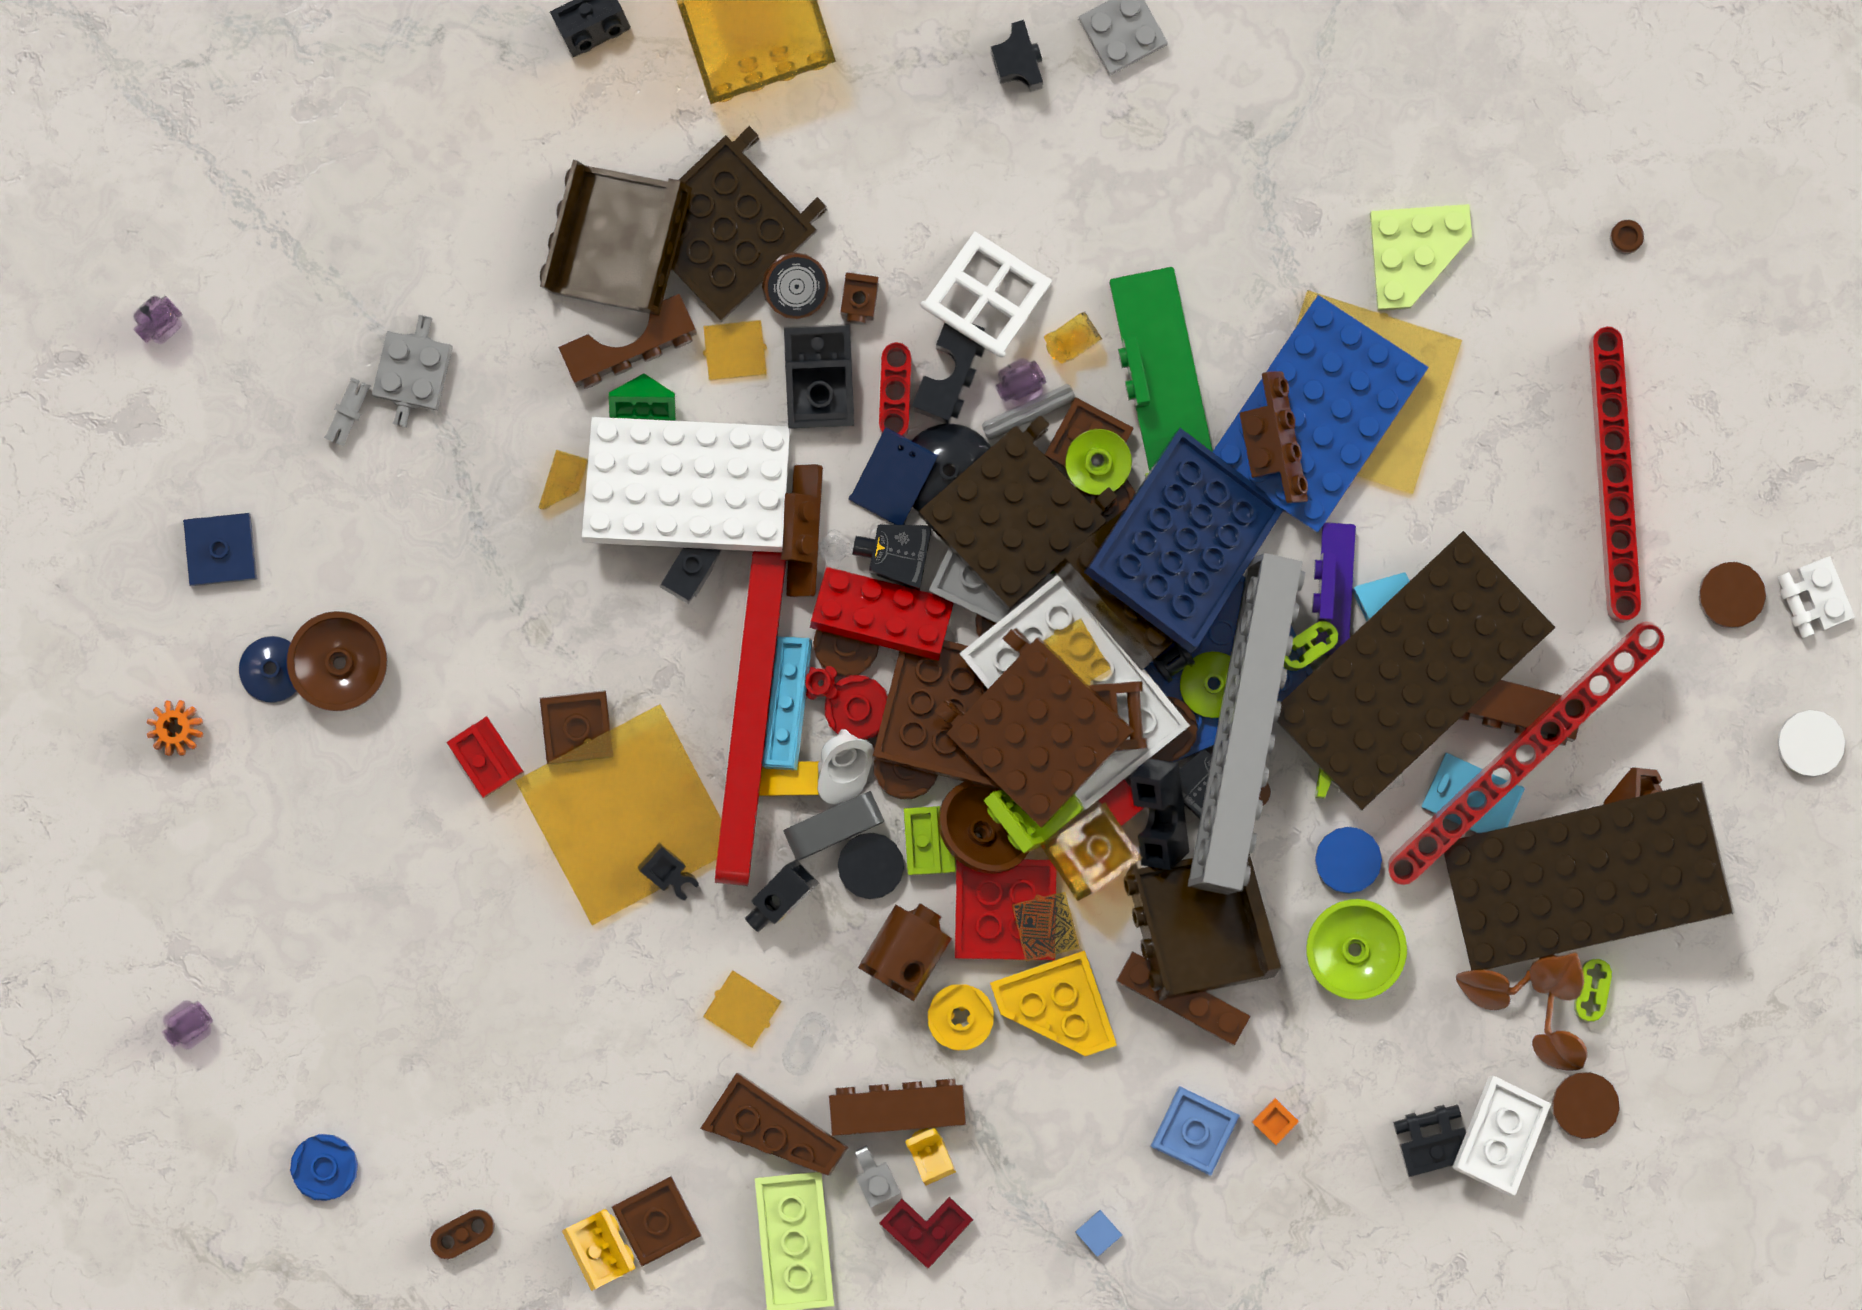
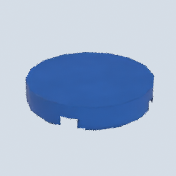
[1315,827,1382,894]
[290,1134,358,1201]

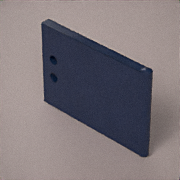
[848,427,939,525]

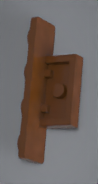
[1239,371,1308,503]
[781,464,823,597]

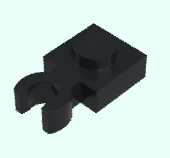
[638,842,699,900]

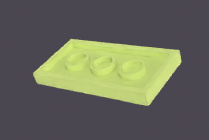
[755,1172,834,1310]

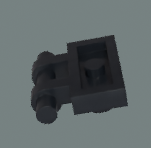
[1393,1104,1466,1177]

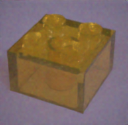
[1040,803,1142,901]

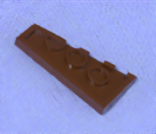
[700,1073,848,1176]

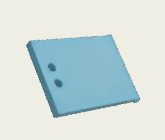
[1421,753,1525,834]

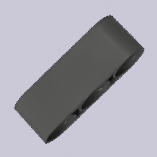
[783,791,885,861]

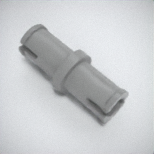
[324,377,371,446]

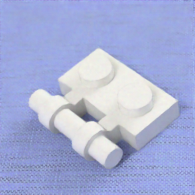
[1777,556,1855,638]

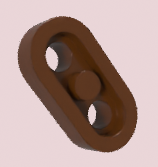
[430,1209,495,1259]

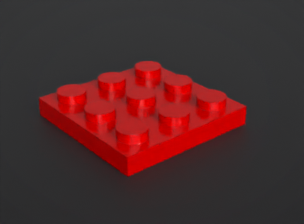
[955,859,1057,960]

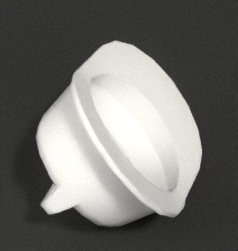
[817,729,874,805]

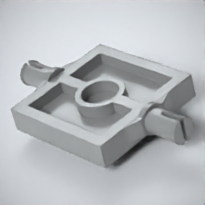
[372,315,453,427]

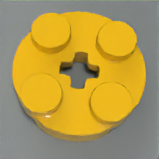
[928,984,994,1050]

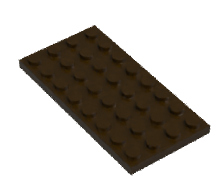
[1276,531,1556,811]
[1444,782,1735,970]

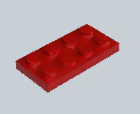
[810,567,954,661]

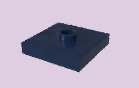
[183,513,257,586]

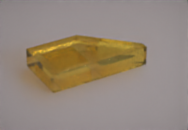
[538,450,588,510]

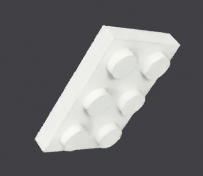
[1452,1076,1551,1196]

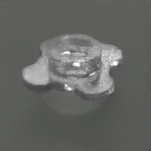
[818,529,853,569]

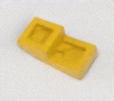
[759,761,818,796]

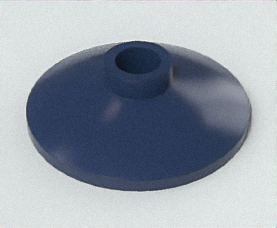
[239,636,297,703]

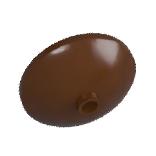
[287,611,388,711]
[938,782,1030,874]

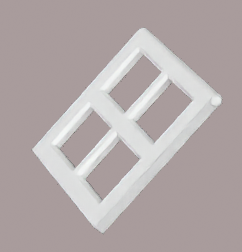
[920,231,1052,357]

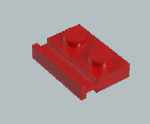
[446,716,524,798]

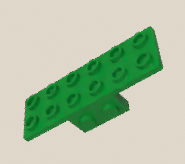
[1109,267,1213,471]

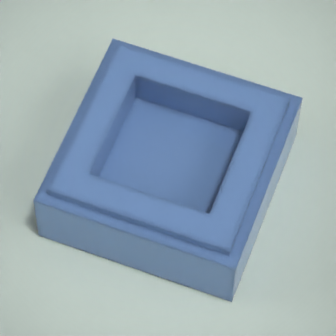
[1075,1210,1122,1257]

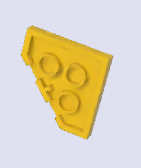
[990,950,1117,1056]

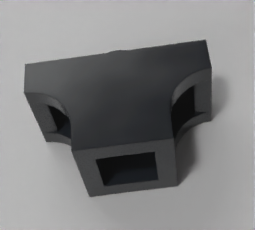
[991,20,1043,92]
[660,548,723,604]

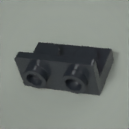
[550,0,631,57]

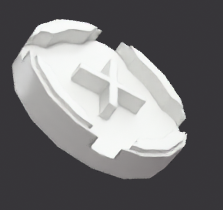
[1778,710,1845,777]

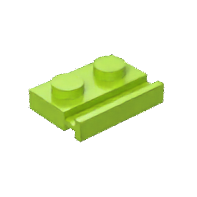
[904,806,956,875]

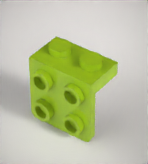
[983,789,1083,853]

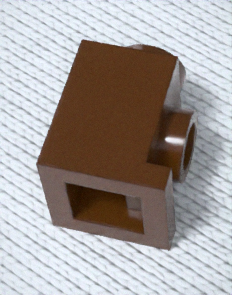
[840,272,879,325]

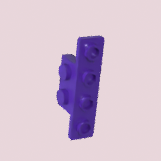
[1312,523,1356,656]

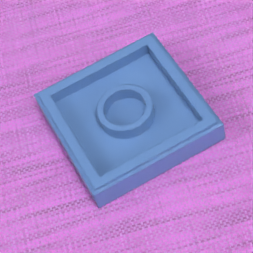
[1151,1086,1240,1176]

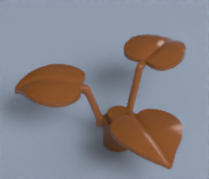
[1456,952,1588,1071]

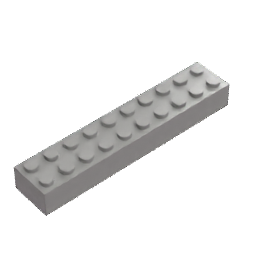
[1188,553,1305,895]

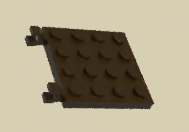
[671,126,827,322]
[918,415,1118,611]

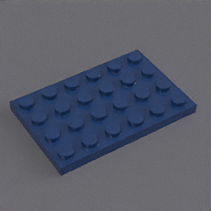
[1084,428,1283,653]

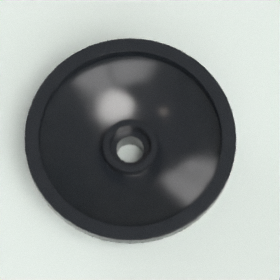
[911,424,991,512]

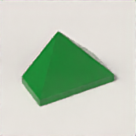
[609,373,676,421]

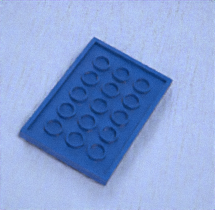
[1213,295,1429,533]

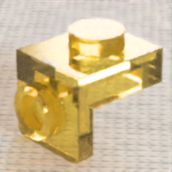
[1044,312,1102,364]

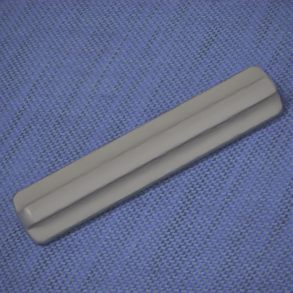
[982,384,1075,440]

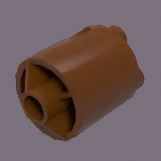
[858,903,952,1001]

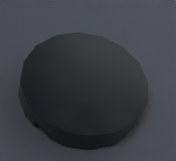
[838,833,904,899]

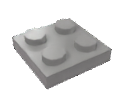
[1078,0,1168,76]

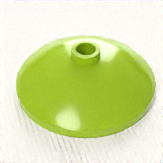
[1306,899,1407,1000]

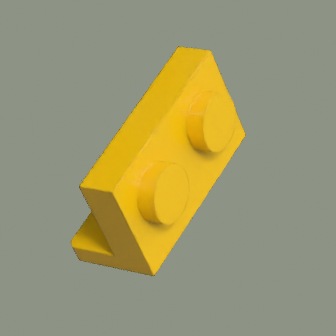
[562,1209,635,1291]

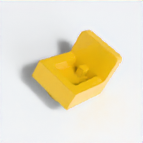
[905,1128,956,1186]

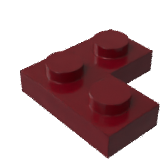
[879,1197,974,1269]

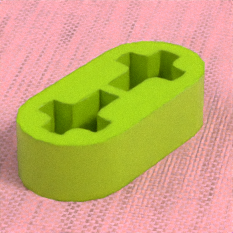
[1283,621,1338,671]
[1574,959,1612,1021]

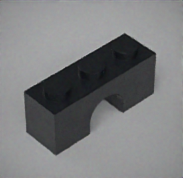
[912,323,986,424]
[1130,759,1190,870]

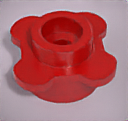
[805,666,838,700]

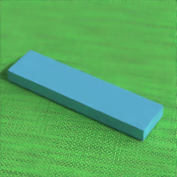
[762,636,812,770]

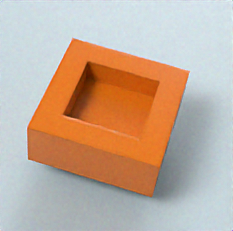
[1252,1098,1299,1145]

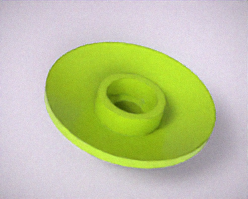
[1065,429,1132,495]
[1180,651,1231,718]

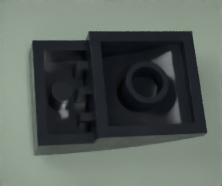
[784,324,854,429]

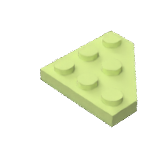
[1370,204,1472,311]

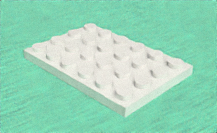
[582,417,790,552]
[959,574,1190,810]

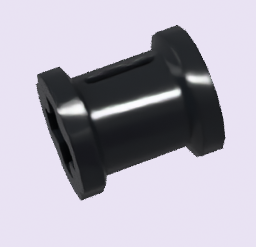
[1152,642,1196,683]

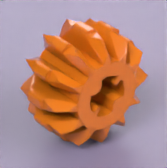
[147,700,203,756]

